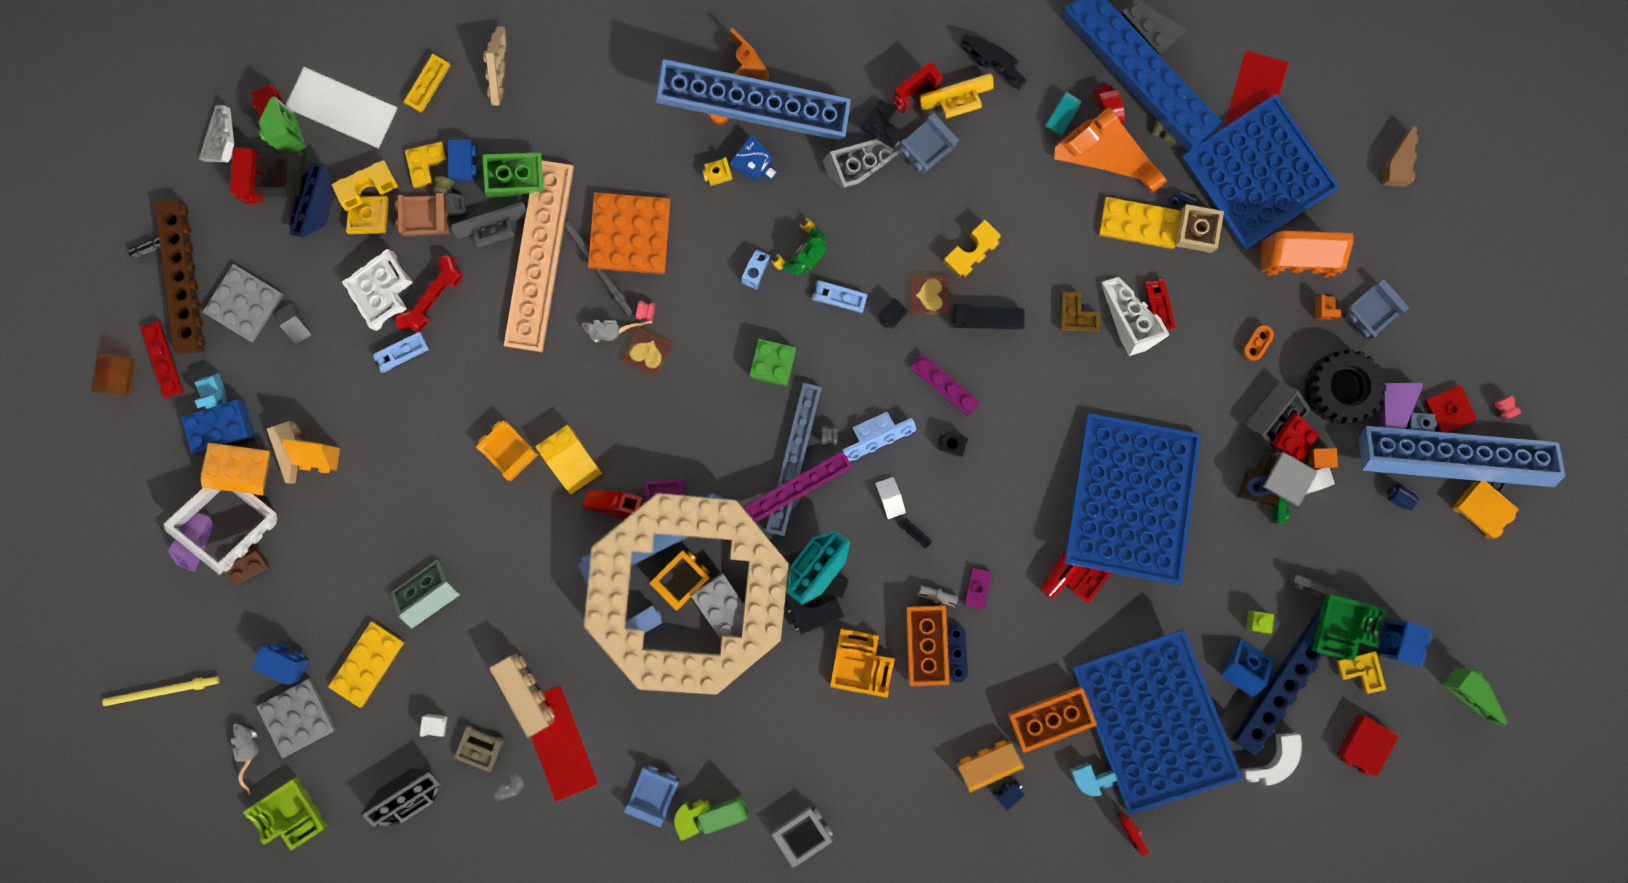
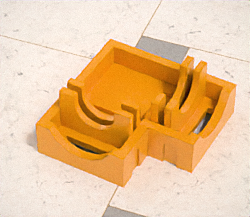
[830,628,894,698]

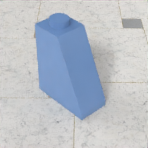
[624,606,662,633]

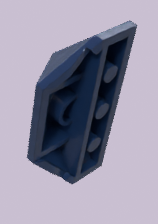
[289,162,335,238]

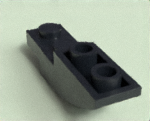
[961,35,1026,90]

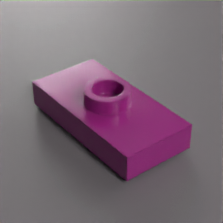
[644,478,685,501]
[964,568,992,610]

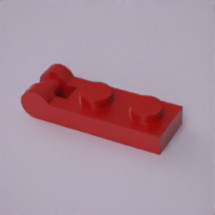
[1143,277,1176,330]

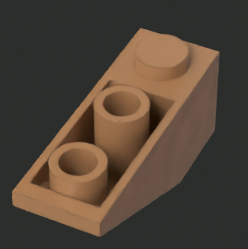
[1382,127,1419,187]

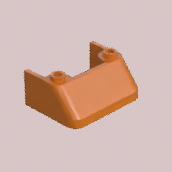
[704,27,769,125]

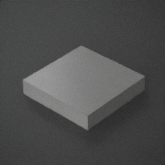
[1263,452,1318,506]

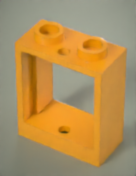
[650,550,711,611]

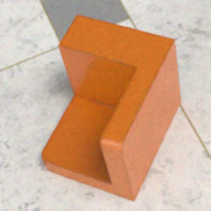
[1315,294,1341,320]
[1308,448,1338,469]

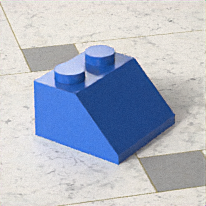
[1220,639,1273,697]

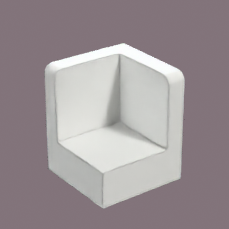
[420,714,447,737]

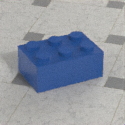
[181,400,256,455]
[1376,619,1431,667]

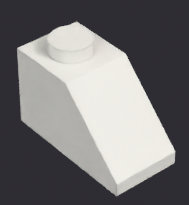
[1306,468,1335,494]

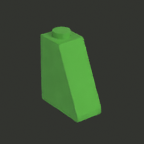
[696,794,749,834]

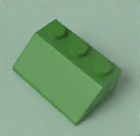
[259,97,306,155]

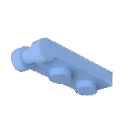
[811,280,868,313]
[373,332,430,373]

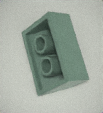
[390,559,460,628]

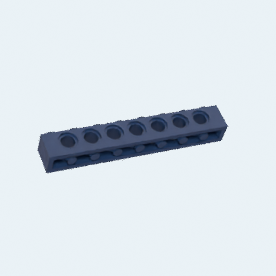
[1231,612,1329,756]

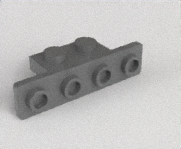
[451,202,527,248]

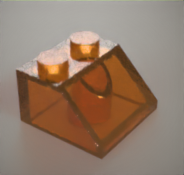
[92,354,136,396]

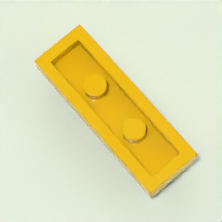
[404,54,450,113]

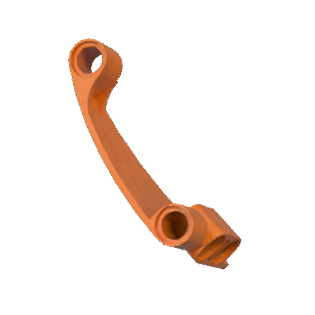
[1054,107,1167,193]

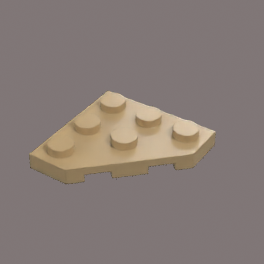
[484,27,506,105]

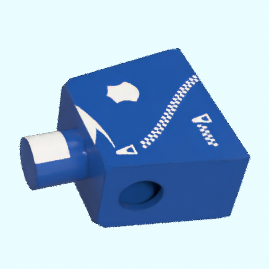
[730,135,778,181]

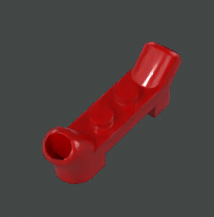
[395,255,464,333]

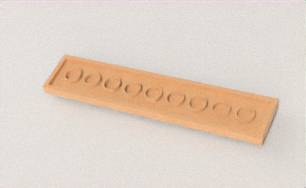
[504,161,574,352]

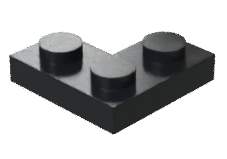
[861,99,904,149]

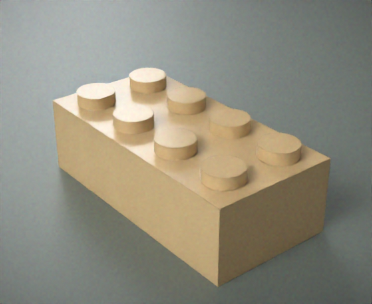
[490,654,555,737]

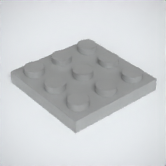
[203,264,284,342]
[256,679,336,758]

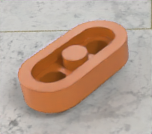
[1243,325,1274,361]

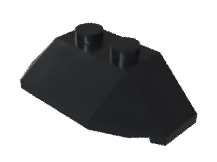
[361,769,440,827]

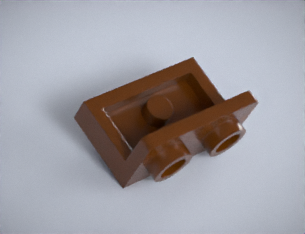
[223,543,269,587]

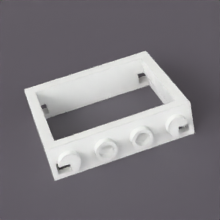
[164,488,277,575]

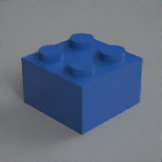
[251,642,310,685]

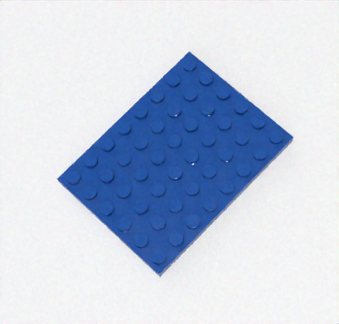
[1064,413,1201,585]
[1073,629,1243,815]

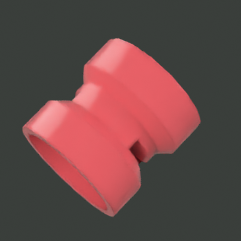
[1494,395,1521,420]

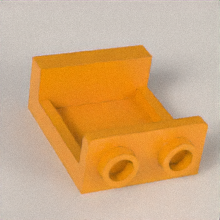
[476,421,539,481]
[1451,480,1519,539]

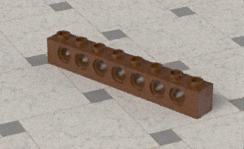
[155,199,206,355]

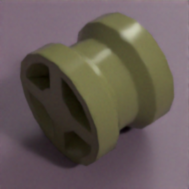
[433,176,454,194]

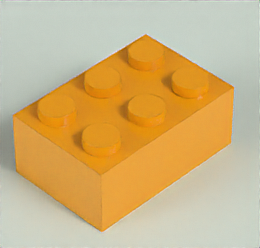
[201,443,270,495]

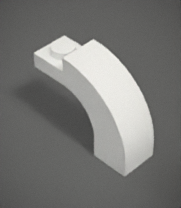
[1240,732,1302,785]

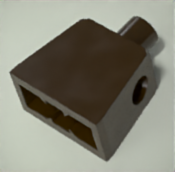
[1237,459,1279,505]

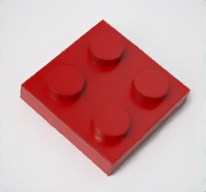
[1272,413,1320,462]

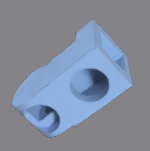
[742,249,770,290]

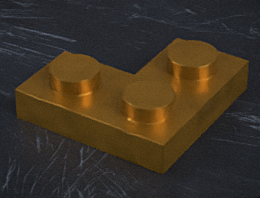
[1060,292,1100,332]

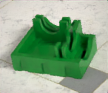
[1311,594,1387,662]

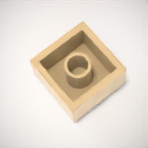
[1175,204,1224,253]

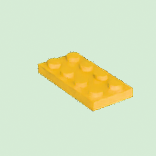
[1099,197,1181,249]
[328,621,405,708]

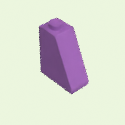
[1378,383,1423,429]
[168,512,214,572]

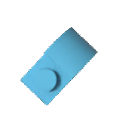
[194,373,227,409]
[1069,763,1117,796]

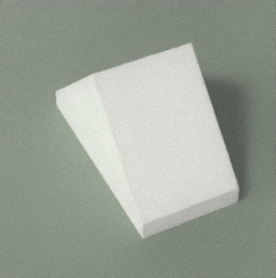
[875,477,906,519]

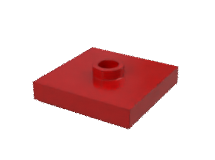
[1424,385,1477,433]
[1116,811,1150,856]

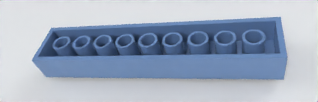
[654,59,851,140]
[1358,426,1565,487]

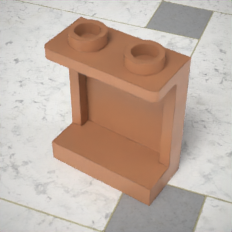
[395,193,449,236]

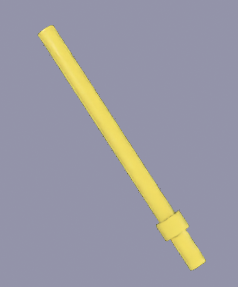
[102,676,220,706]

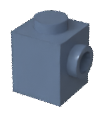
[1405,413,1437,432]

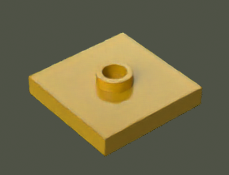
[346,196,389,234]

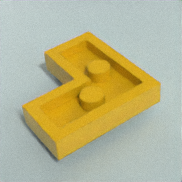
[405,142,448,188]
[1336,651,1386,694]

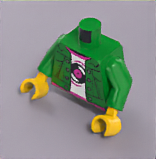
[771,218,827,275]

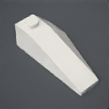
[1101,277,1169,356]

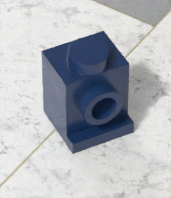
[992,779,1024,811]

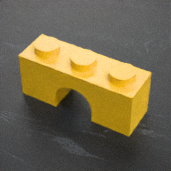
[331,160,398,211]
[943,220,1001,278]

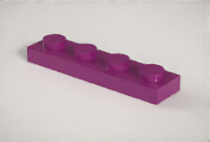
[909,353,980,417]

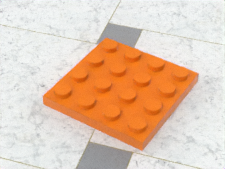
[588,193,671,274]

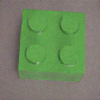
[750,339,796,387]

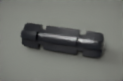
[127,236,160,259]
[898,518,932,548]

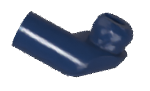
[1168,191,1197,207]

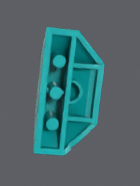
[787,530,850,604]

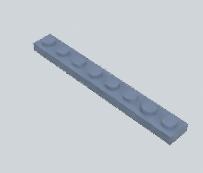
[766,383,822,536]

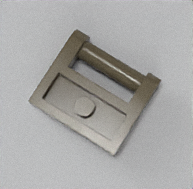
[454,725,504,772]

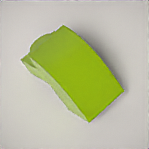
[674,799,711,841]

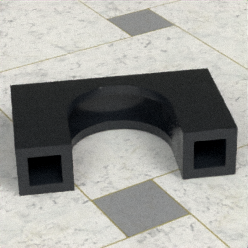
[784,550,844,635]

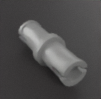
[917,585,958,608]

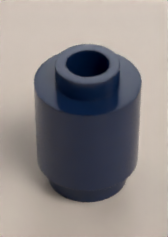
[1387,484,1419,511]

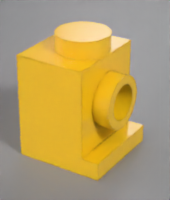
[702,157,732,186]

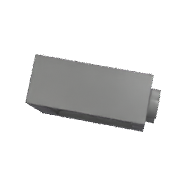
[771,805,833,868]

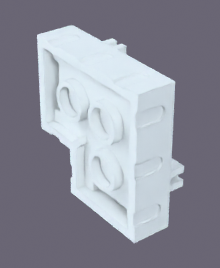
[342,249,413,331]

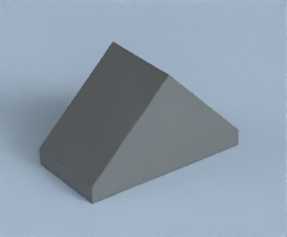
[276,302,312,345]

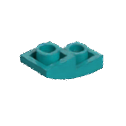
[1045,91,1082,136]

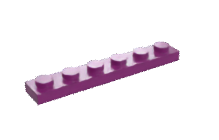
[743,451,853,523]

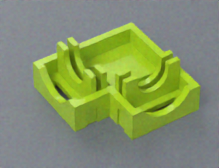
[243,777,329,851]

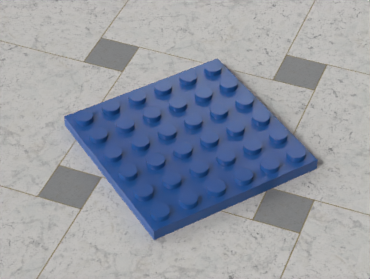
[1181,94,1340,251]

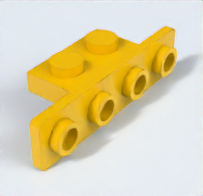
[920,73,993,119]

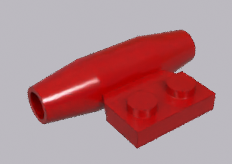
[1040,550,1112,604]

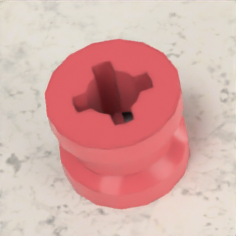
[636,300,655,321]

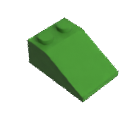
[483,153,543,197]
[1442,667,1508,726]

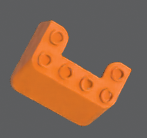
[1260,231,1353,278]

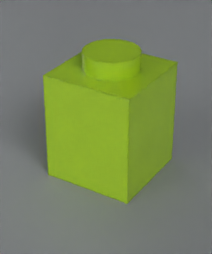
[1246,610,1274,634]

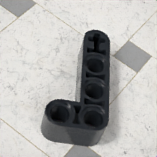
[950,304,1025,329]

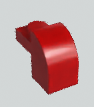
[1093,85,1125,125]

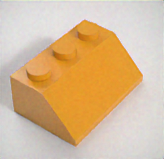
[957,740,1024,792]

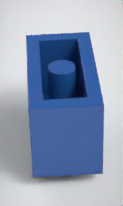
[448,139,478,182]

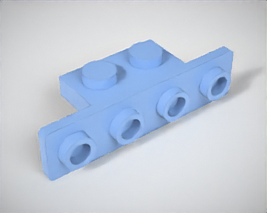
[843,412,916,462]

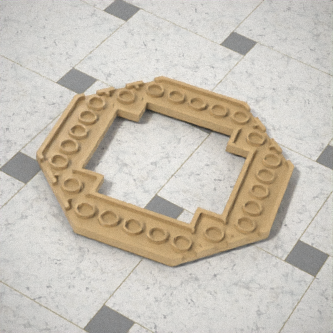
[584,493,789,695]

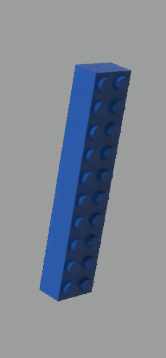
[1061,0,1222,153]

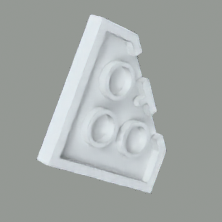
[199,105,234,162]

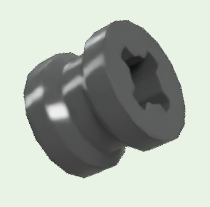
[822,426,838,445]

